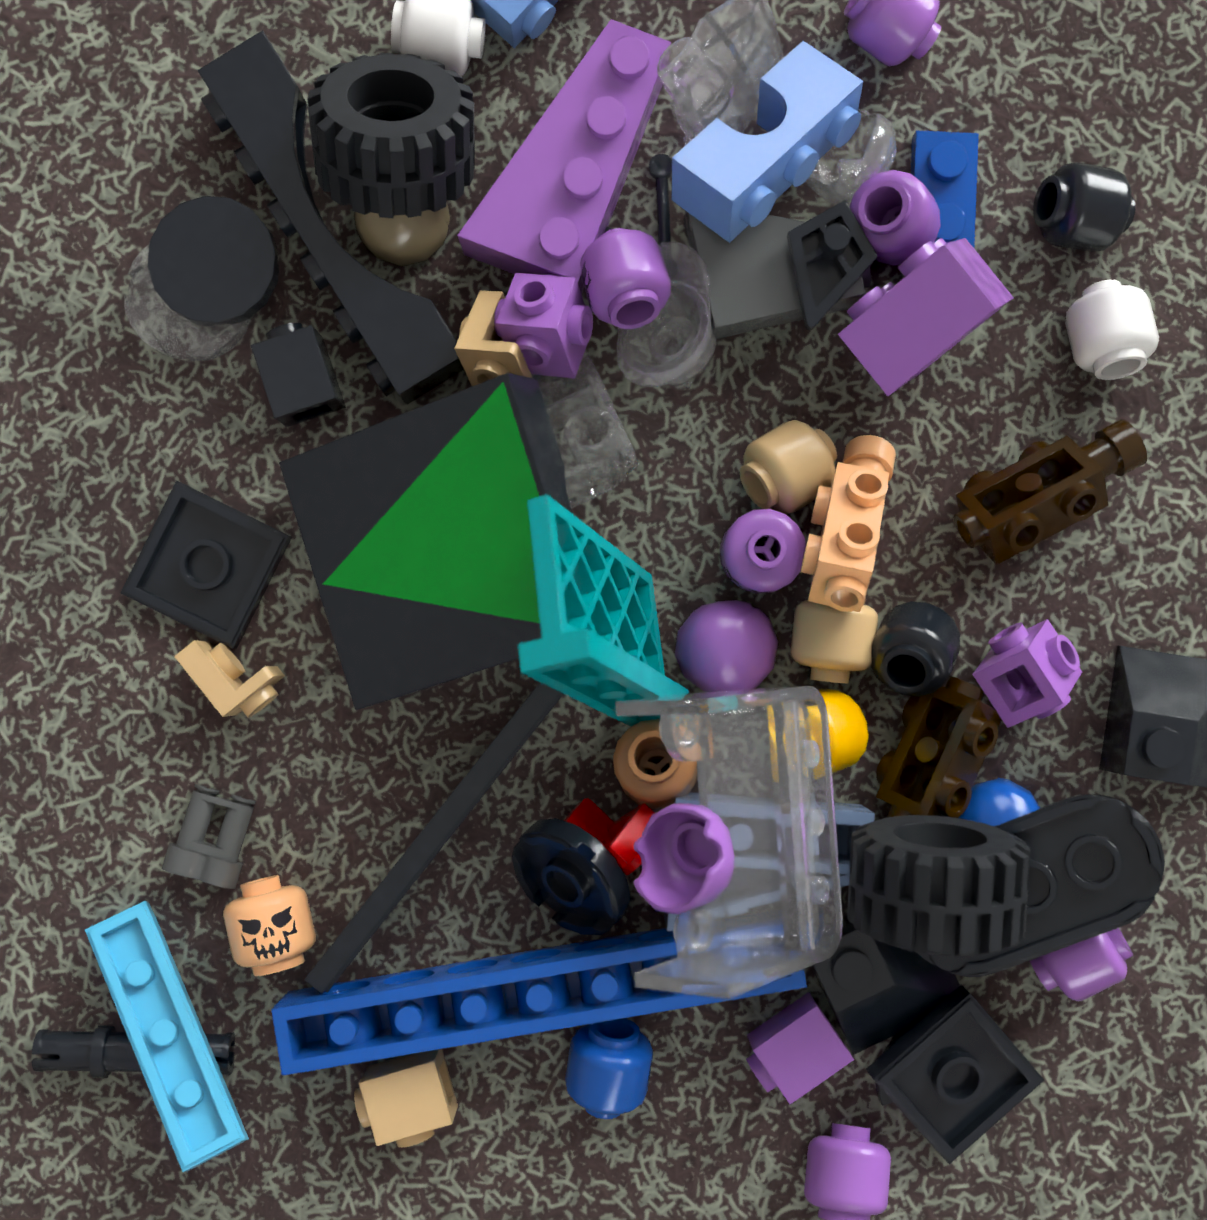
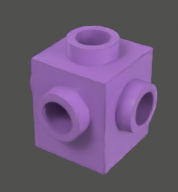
[494,273,593,379]
[972,619,1082,728]

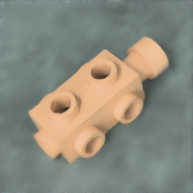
[801,435,896,613]

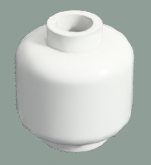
[391,0,486,76]
[1065,280,1159,380]

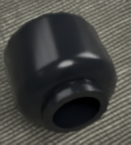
[1033,162,1135,252]
[871,601,960,697]

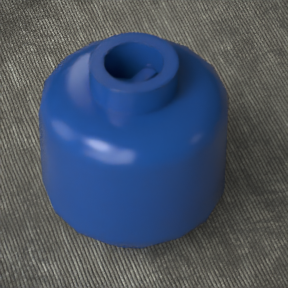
[565,1018,653,1119]

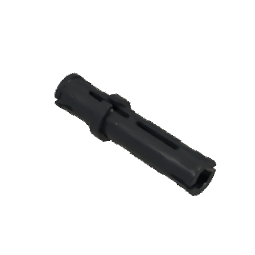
[32,1025,235,1078]

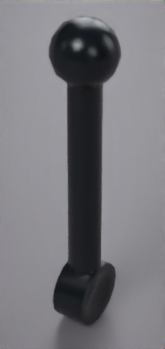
[649,154,679,282]

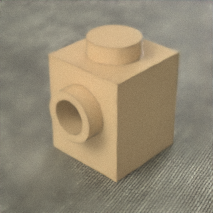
[354,1049,458,1147]

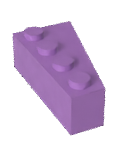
[457,19,671,294]

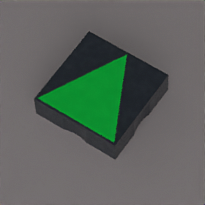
[279,373,574,711]

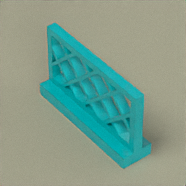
[518,495,692,727]

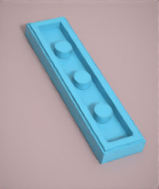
[85,901,249,1172]

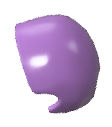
[675,600,778,695]
[634,803,734,915]

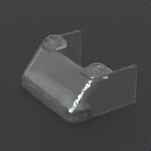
[615,686,843,999]

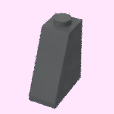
[683,211,871,341]

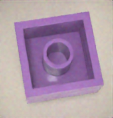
[838,238,1014,396]

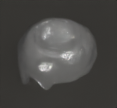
[804,109,897,205]

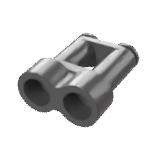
[161,784,256,889]

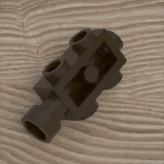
[953,419,1147,565]
[876,676,1002,818]

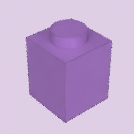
[746,992,854,1104]

